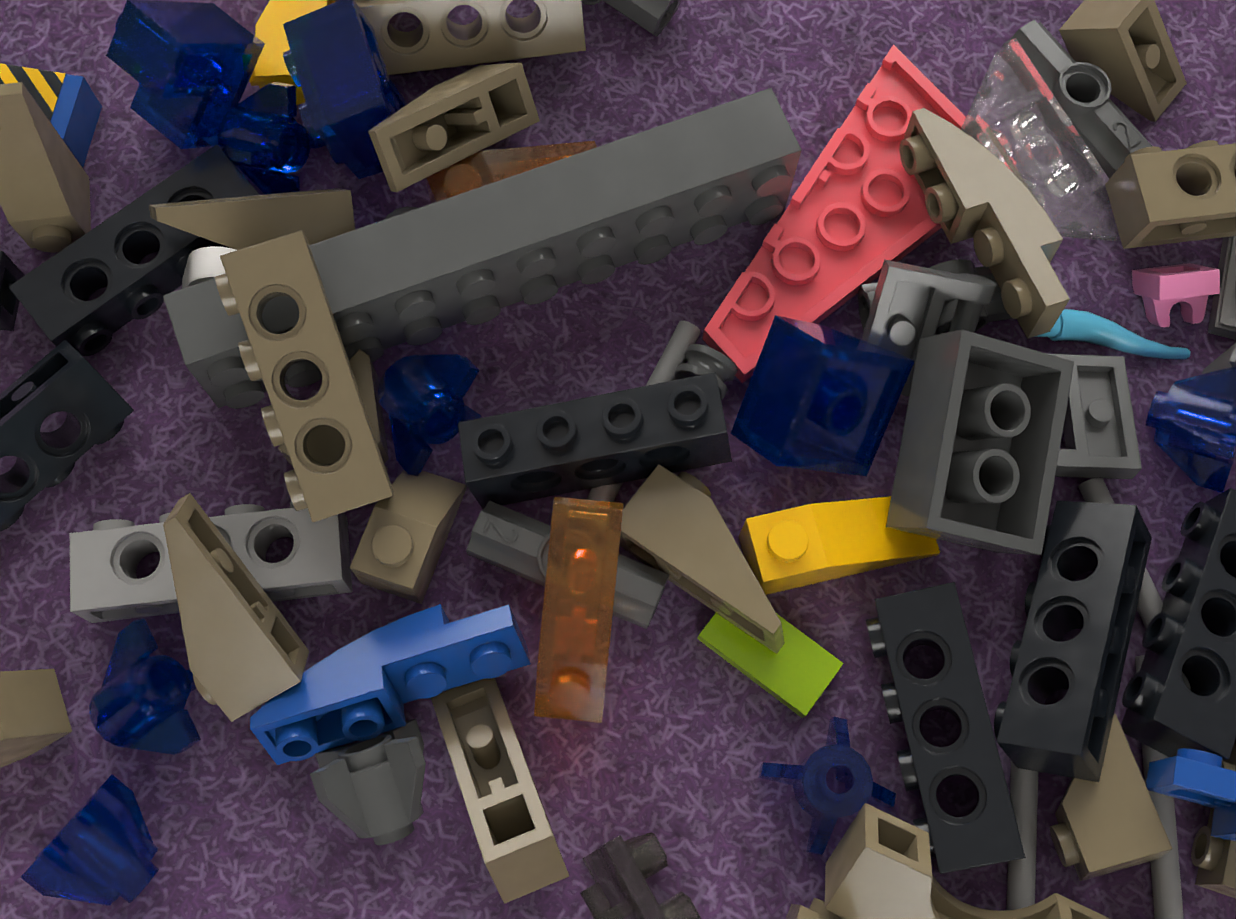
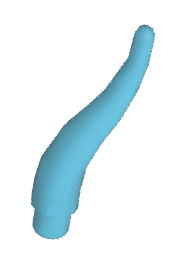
[1035,309,1191,359]

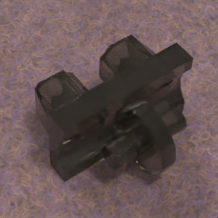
[580,832,701,919]

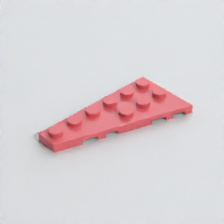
[702,44,1014,383]

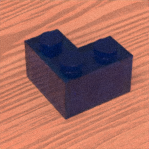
[106,0,265,149]
[283,0,408,179]

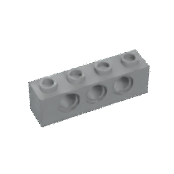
[69,501,353,623]

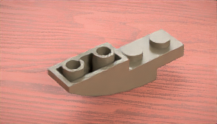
[899,108,1070,339]

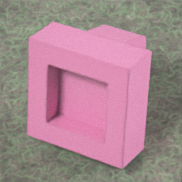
[1132,263,1220,328]

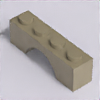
[825,803,1110,919]

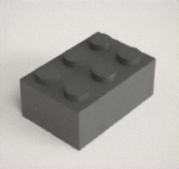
[886,329,1074,555]

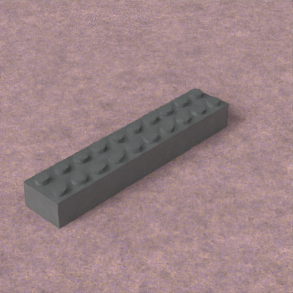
[163,88,802,409]

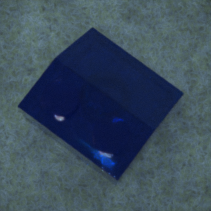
[730,315,914,476]

